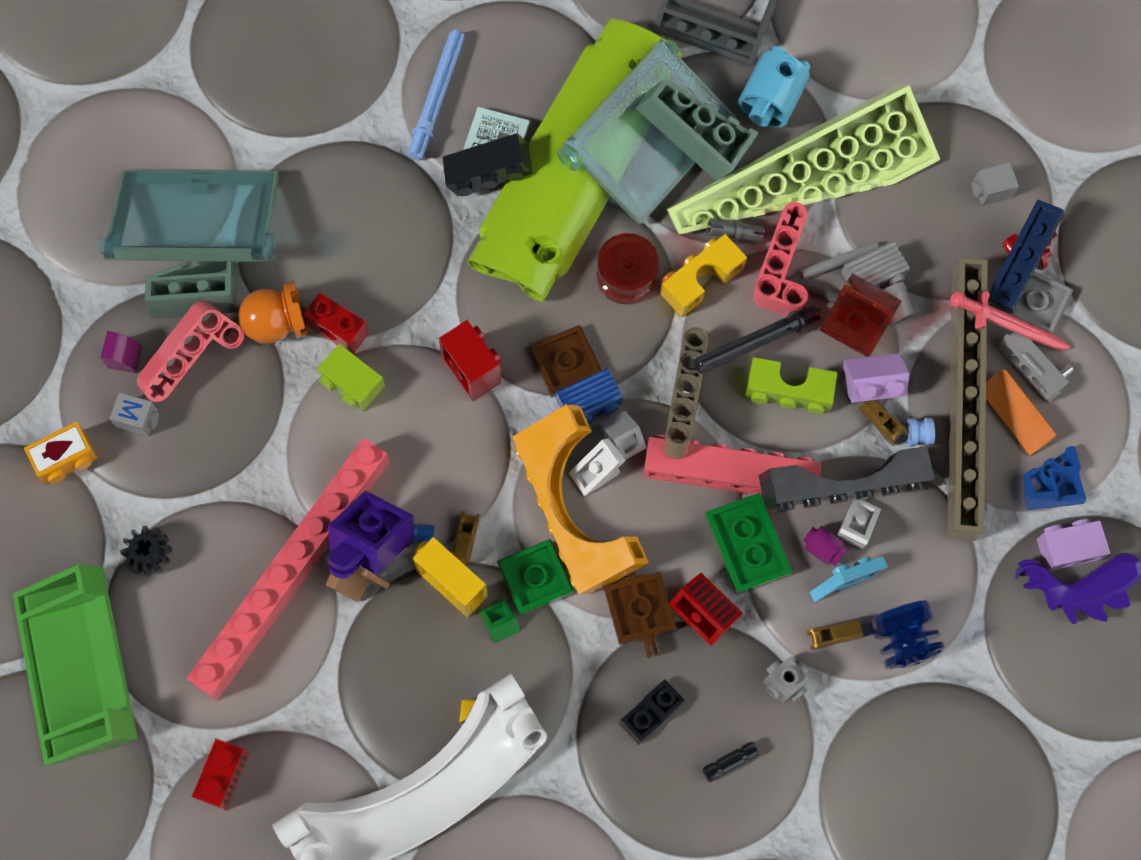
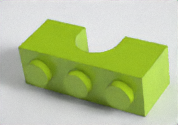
[745,357,838,414]

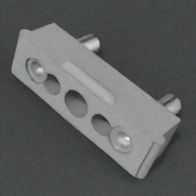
[997,332,1073,403]

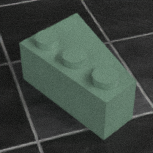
[145,247,237,318]

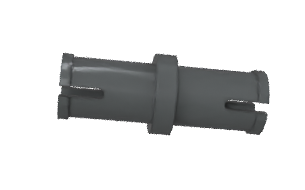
[707,218,765,244]

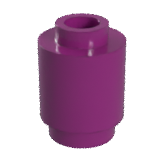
[803,525,848,567]

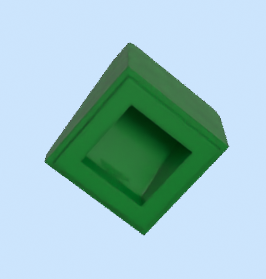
[479,598,520,643]

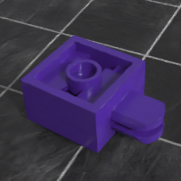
[328,490,414,579]

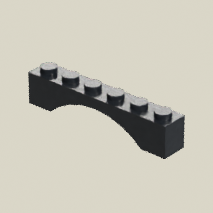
[758,446,935,512]

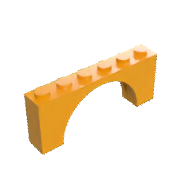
[512,404,649,594]

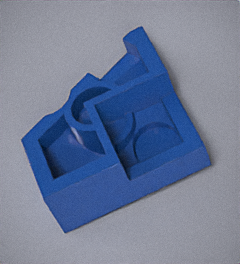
[1023,446,1086,510]

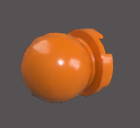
[238,280,308,344]

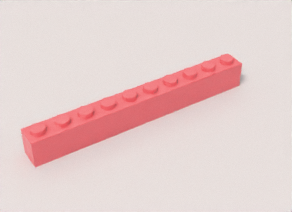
[186,438,390,701]

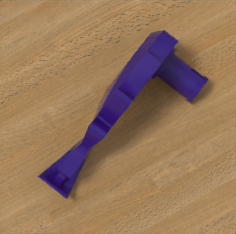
[1015,553,1141,624]

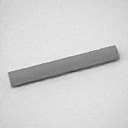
[799,242,879,280]

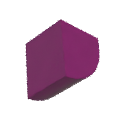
[101,331,143,373]

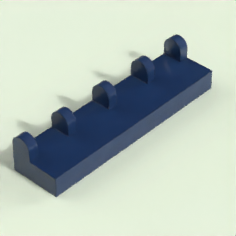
[988,199,1065,314]

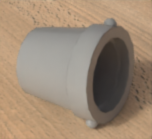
[871,281,915,326]

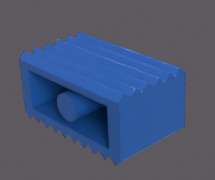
[556,368,623,424]

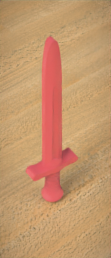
[950,291,1070,350]

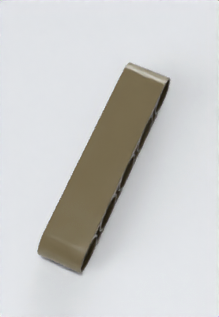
[663,327,709,459]

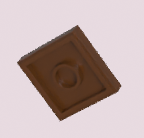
[528,325,602,398]

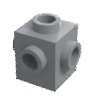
[763,657,810,704]

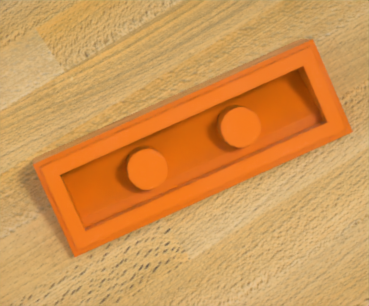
[986,369,1056,456]

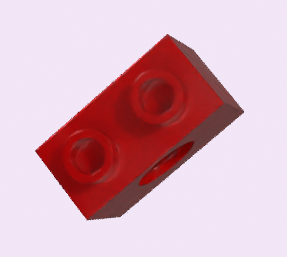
[303,292,369,355]

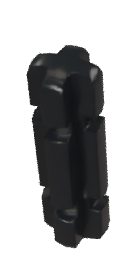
[702,742,759,782]

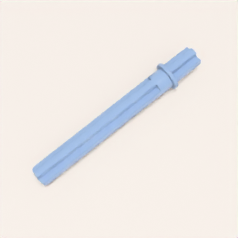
[407,29,465,161]

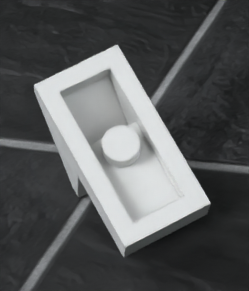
[568,438,626,496]
[836,497,881,550]

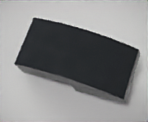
[619,679,685,745]

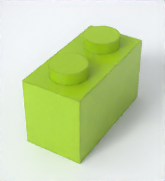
[317,344,385,411]

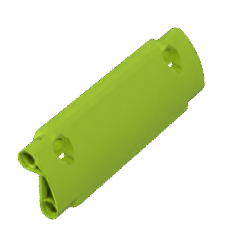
[467,19,683,302]

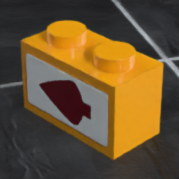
[24,421,98,485]

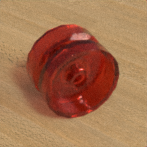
[596,233,659,305]

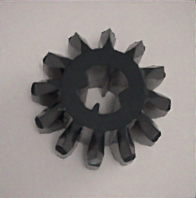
[120,525,172,576]

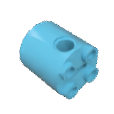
[738,46,810,128]

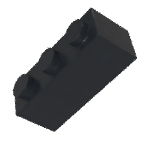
[442,133,532,196]

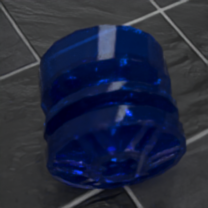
[869,600,946,670]

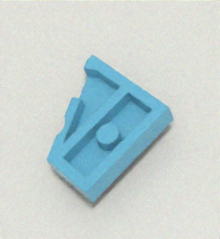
[810,556,888,602]

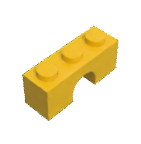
[660,234,747,317]

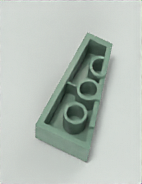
[636,78,759,181]

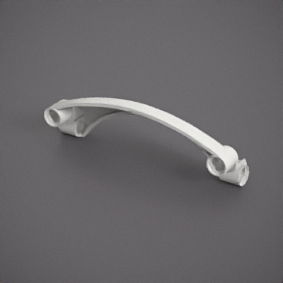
[272,673,547,860]

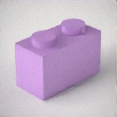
[842,353,909,403]
[1037,519,1111,572]

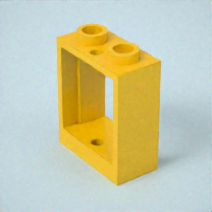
[412,537,488,618]

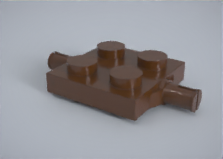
[603,571,676,658]

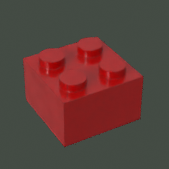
[439,320,502,401]

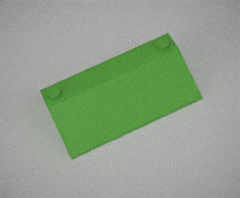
[12,564,138,766]

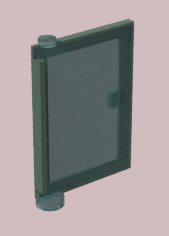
[557,39,736,225]
[98,170,279,262]

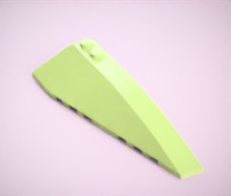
[667,85,941,235]

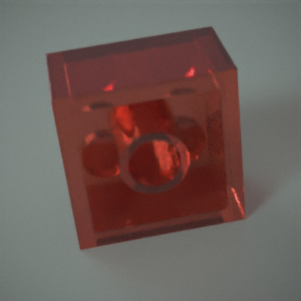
[819,273,902,357]

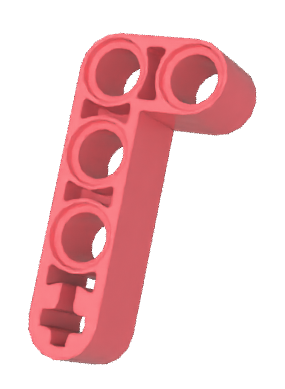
[753,202,808,316]
[137,301,244,402]

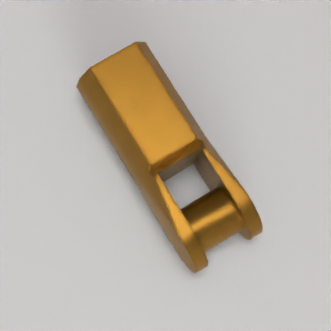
[859,400,908,446]
[451,510,480,566]
[806,618,863,650]

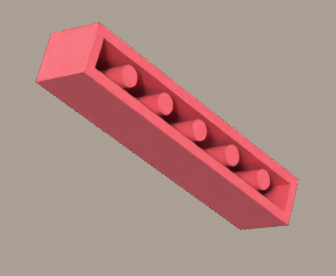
[643,435,821,496]

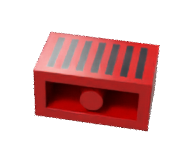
[669,572,743,646]
[192,738,250,811]

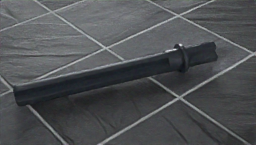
[694,305,822,374]

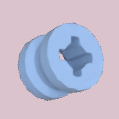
[906,417,935,447]

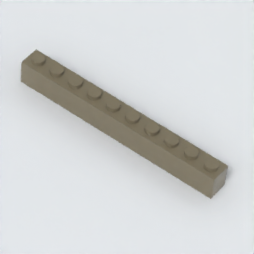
[947,258,988,541]

